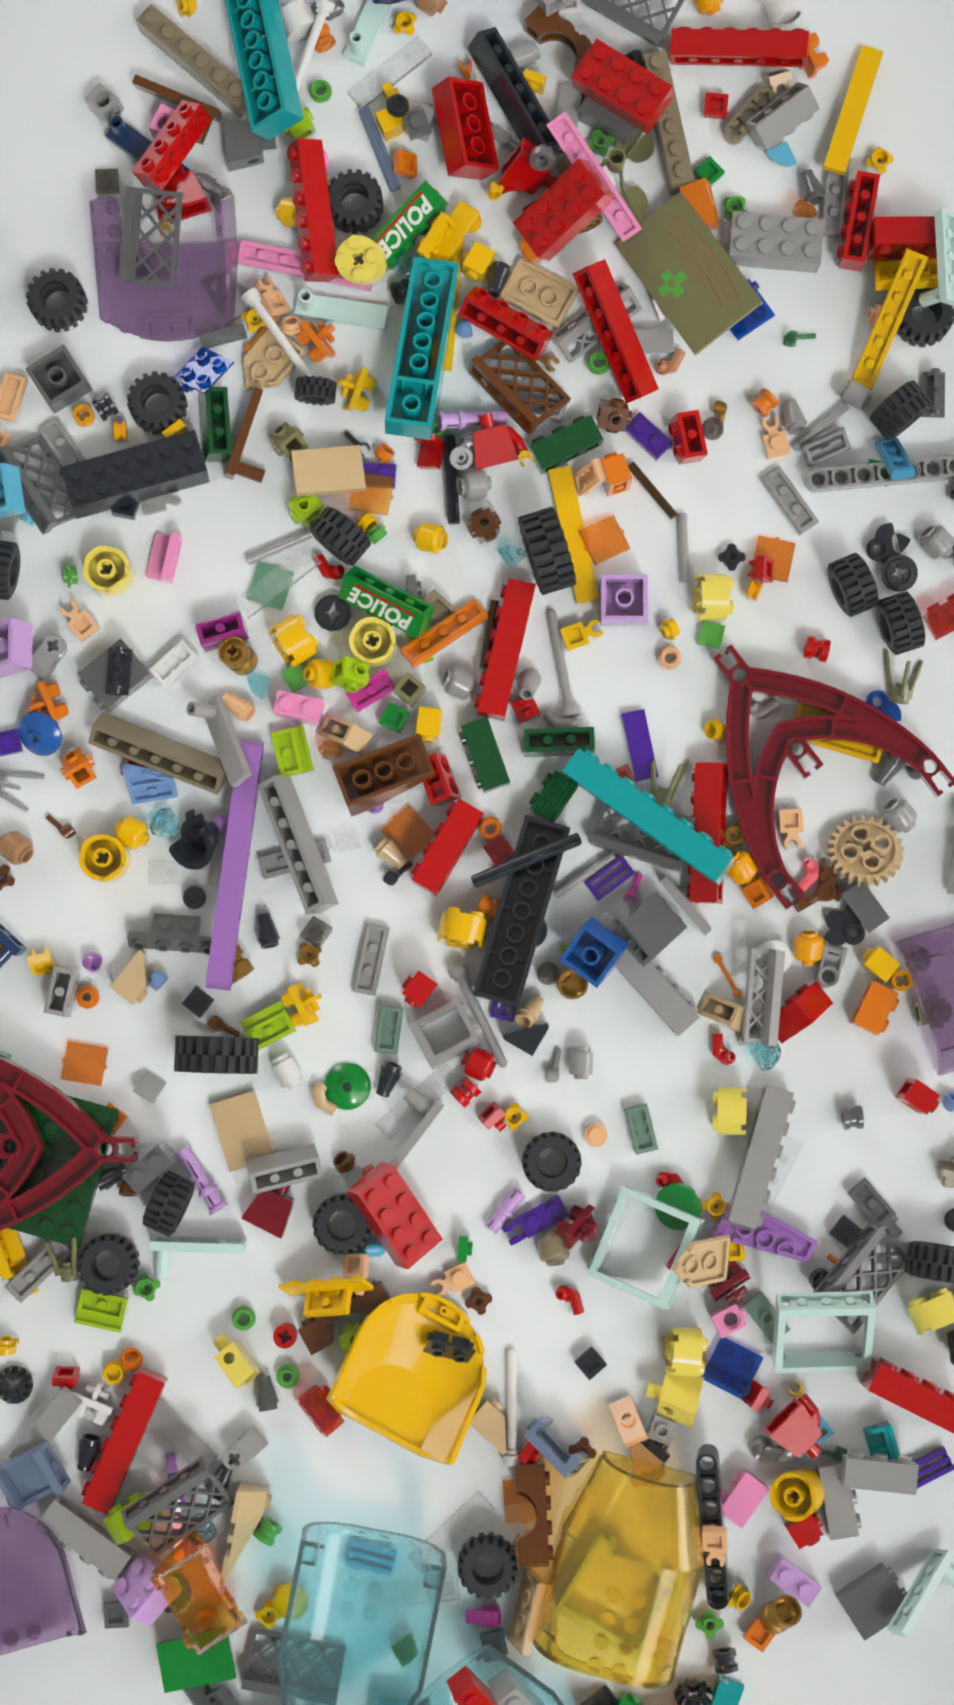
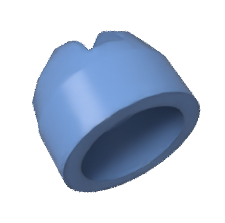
[455,319,473,338]
[148,970,169,991]
[942,1091,954,1112]

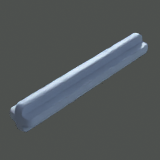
[358,106,401,192]

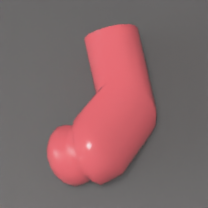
[797,857,819,892]

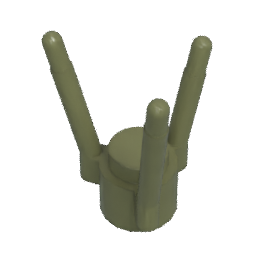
[884,649,923,704]
[649,759,689,807]
[44,1237,80,1282]

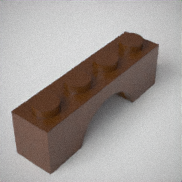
[523,5,592,72]
[298,1280,391,1356]
[515,1464,553,1568]

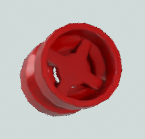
[803,635,831,663]
[449,1076,481,1108]

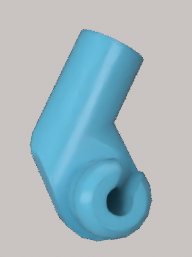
[351,1240,386,1257]

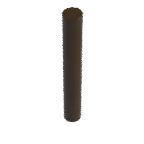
[628,462,678,520]
[479,600,499,669]

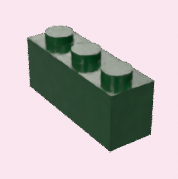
[199,386,232,462]
[529,415,603,475]
[458,717,510,794]
[523,727,595,757]

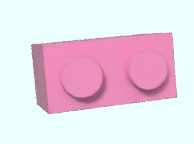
[273,690,325,726]
[722,1468,770,1529]

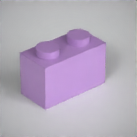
[765,1553,822,1608]

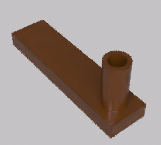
[132,74,223,145]
[225,387,266,483]

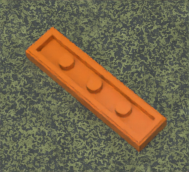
[399,598,489,669]

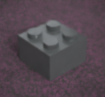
[25,344,93,414]

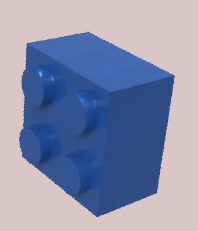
[559,917,630,988]

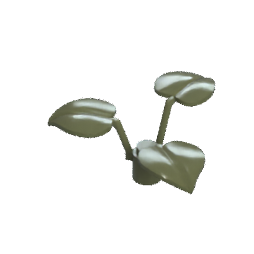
[556,129,654,225]

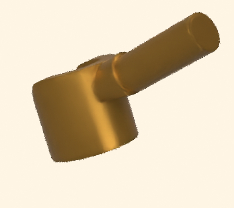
[538,356,560,372]
[713,400,727,434]

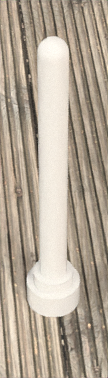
[294,0,335,91]
[241,287,313,377]
[503,1348,522,1466]

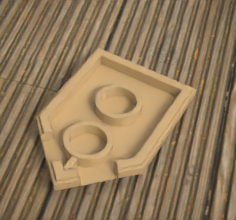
[243,328,307,390]
[671,1234,730,1288]

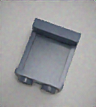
[524,1417,591,1478]
[0,1441,71,1514]

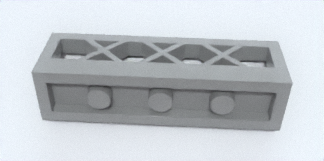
[551,281,642,364]
[741,948,785,1046]

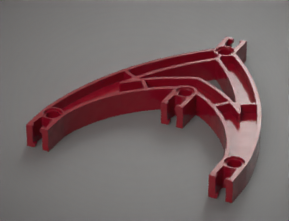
[713,644,954,910]
[0,1056,139,1231]

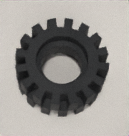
[294,375,337,406]

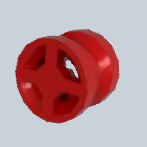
[273,1322,298,1349]

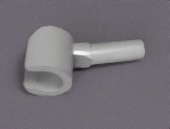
[546,1049,561,1082]

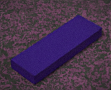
[621,709,659,782]

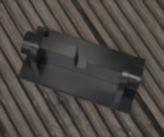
[106,646,133,696]
[423,1330,476,1363]

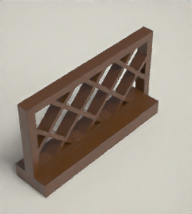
[467,341,571,435]

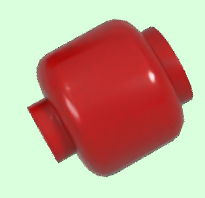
[460,1047,497,1081]

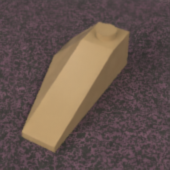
[220,1481,272,1583]

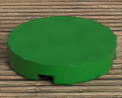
[655,1183,702,1231]

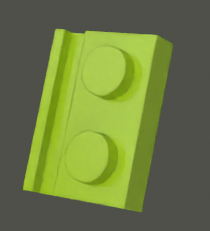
[270,725,315,777]
[239,1001,297,1050]
[74,1287,129,1333]

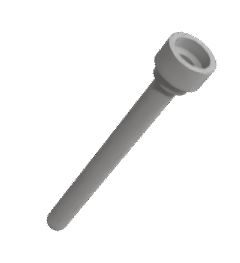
[547,609,580,718]
[447,963,508,1068]

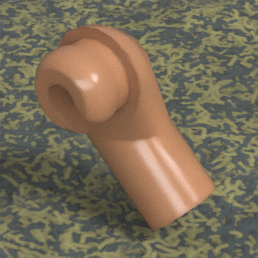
[654,348,686,375]

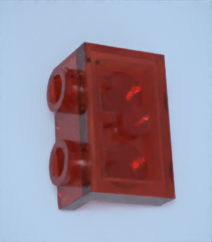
[922,593,954,641]
[294,1385,344,1437]

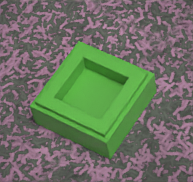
[697,621,725,649]
[281,663,308,693]

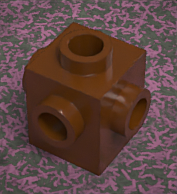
[596,398,632,433]
[467,507,502,544]

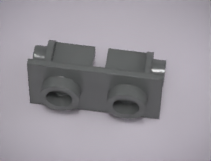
[921,368,945,418]

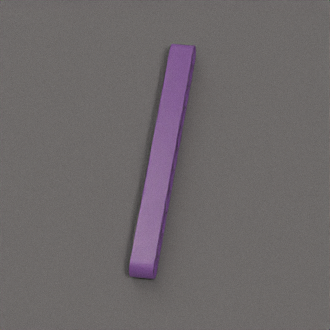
[206,740,264,991]

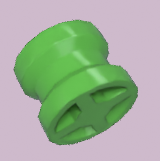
[253,1516,283,1546]

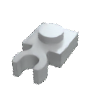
[141,491,182,516]

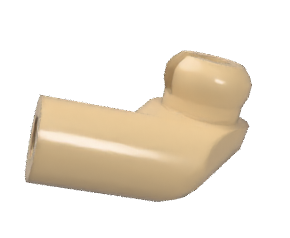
[311,1082,338,1116]

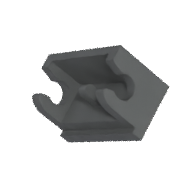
[841,882,890,933]

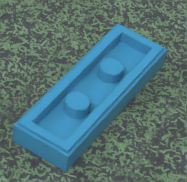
[875,437,915,480]

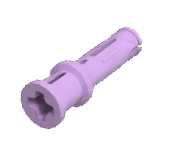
[437,409,508,432]
[176,1146,228,1216]

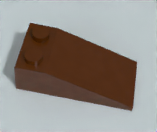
[332,733,436,817]

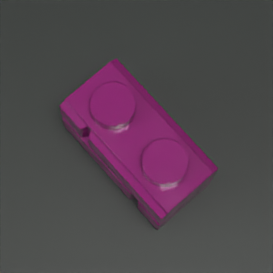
[195,611,249,652]

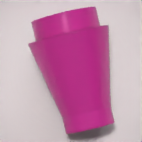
[465,1604,501,1629]

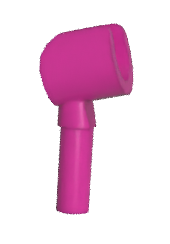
[623,873,643,905]

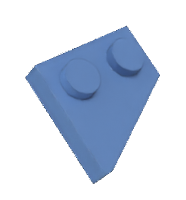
[122,764,178,805]

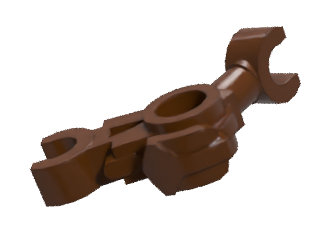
[793,857,843,913]

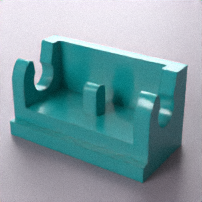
[862,1421,901,1459]

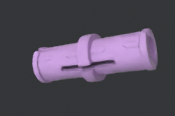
[485,1188,525,1234]

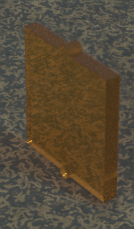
[348,473,395,516]
[578,515,631,565]
[750,535,796,583]
[381,805,435,860]
[61,1041,109,1086]
[502,1479,536,1524]

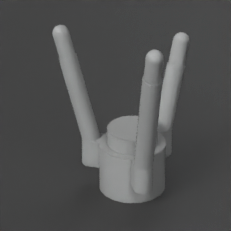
[0,770,45,811]

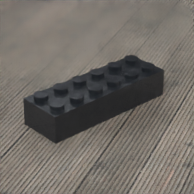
[60,430,210,519]

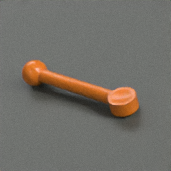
[244,316,278,353]
[713,954,742,998]

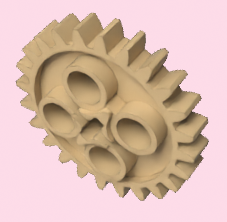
[827,815,904,888]

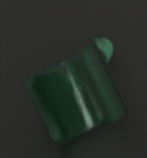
[783,331,816,347]
[819,1445,848,1461]

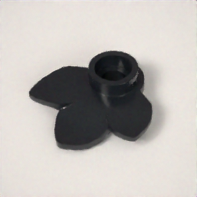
[866,523,910,568]
[824,904,865,946]

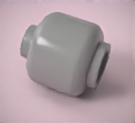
[456,469,492,501]
[920,525,954,559]
[442,666,478,700]
[882,798,918,833]

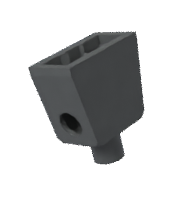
[223,121,277,172]

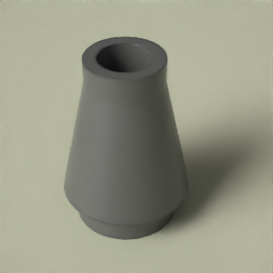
[800,169,826,206]
[873,755,903,787]
[256,1375,279,1412]

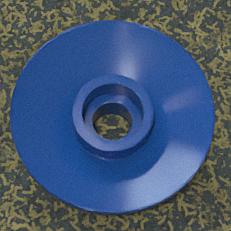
[18,712,62,756]

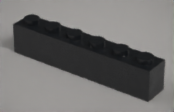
[467,27,560,153]

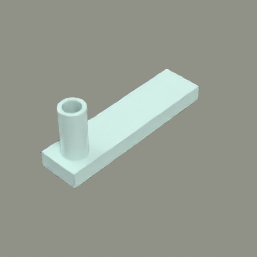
[343,0,394,67]
[919,208,954,307]
[295,289,389,331]
[149,1235,247,1278]
[887,1548,954,1637]

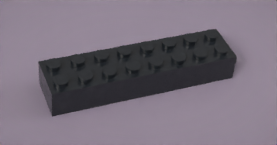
[473,814,571,1009]

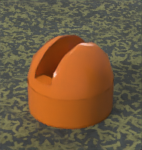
[375,443,395,463]

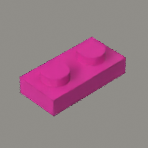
[345,669,395,713]

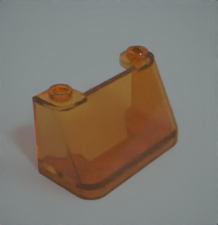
[150,1531,248,1656]

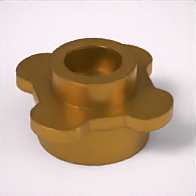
[725,823,746,849]
[297,942,322,967]

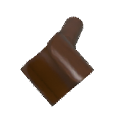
[46,814,76,839]
[207,1015,240,1037]

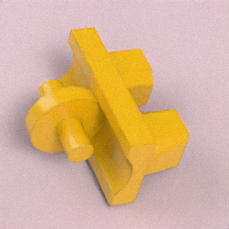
[337,367,377,412]
[281,983,322,1027]

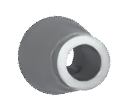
[783,398,807,435]
[518,668,541,700]

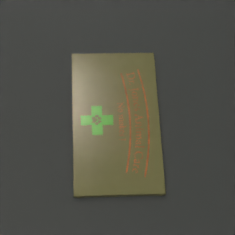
[615,191,763,356]

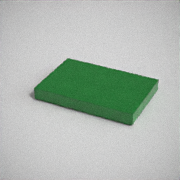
[156,1628,237,1693]

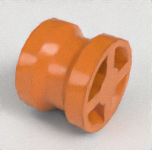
[308,24,336,53]
[749,388,779,418]
[476,893,500,921]

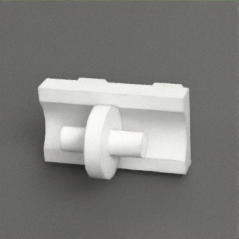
[73,1382,116,1426]

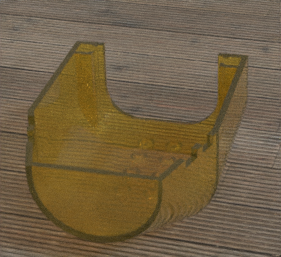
[533,1450,704,1689]

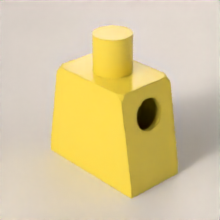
[213,1333,263,1388]
[646,1374,704,1428]

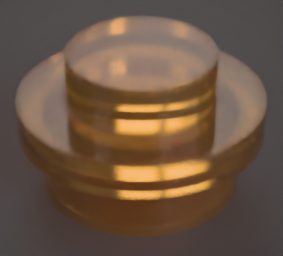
[319,741,342,760]

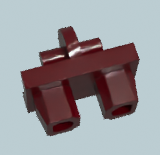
[556,1204,598,1250]
[708,1261,751,1304]

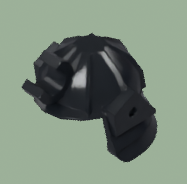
[169,809,219,870]

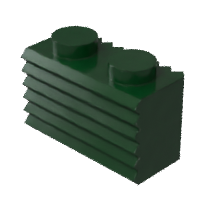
[529,770,579,823]

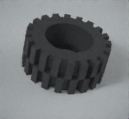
[518,506,577,595]
[174,1035,259,1074]

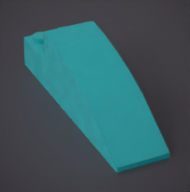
[385,256,459,440]

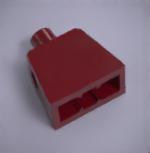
[241,1185,295,1239]

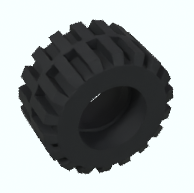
[328,169,384,234]
[26,268,88,332]
[897,288,954,347]
[127,371,188,435]
[869,380,932,440]
[309,506,371,566]
[0,540,20,600]
[827,553,879,617]
[877,591,926,655]
[522,1131,582,1192]
[143,1170,195,1237]
[312,1193,372,1255]
[77,1233,140,1296]
[904,1241,954,1283]
[458,1532,518,1600]

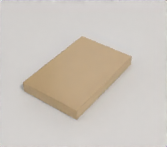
[498,257,579,329]
[291,445,366,497]
[209,1090,274,1172]
[507,1568,547,1656]

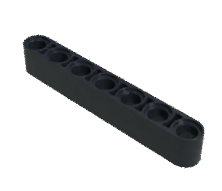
[696,1444,730,1610]

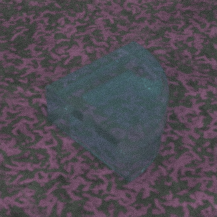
[497,545,527,569]
[247,672,271,700]

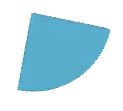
[766,142,796,167]

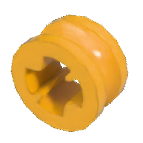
[73,404,95,427]
[113,420,128,442]
[745,579,763,602]
[890,970,913,991]

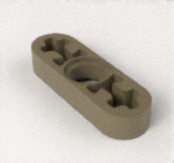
[724,87,775,145]

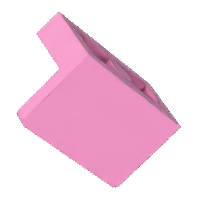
[146,532,183,583]

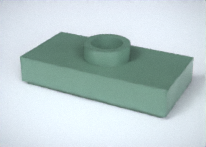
[374,1005,403,1055]
[624,1103,658,1155]
[742,1291,791,1344]

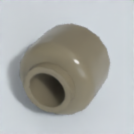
[537,1230,570,1266]

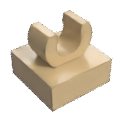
[763,68,792,96]

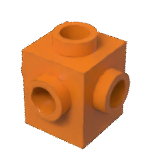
[60,747,97,789]

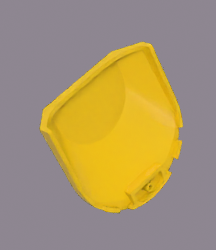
[326,1292,487,1465]

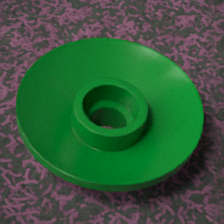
[324,1063,371,1110]

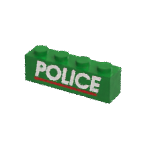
[372,180,448,272]
[338,566,435,639]

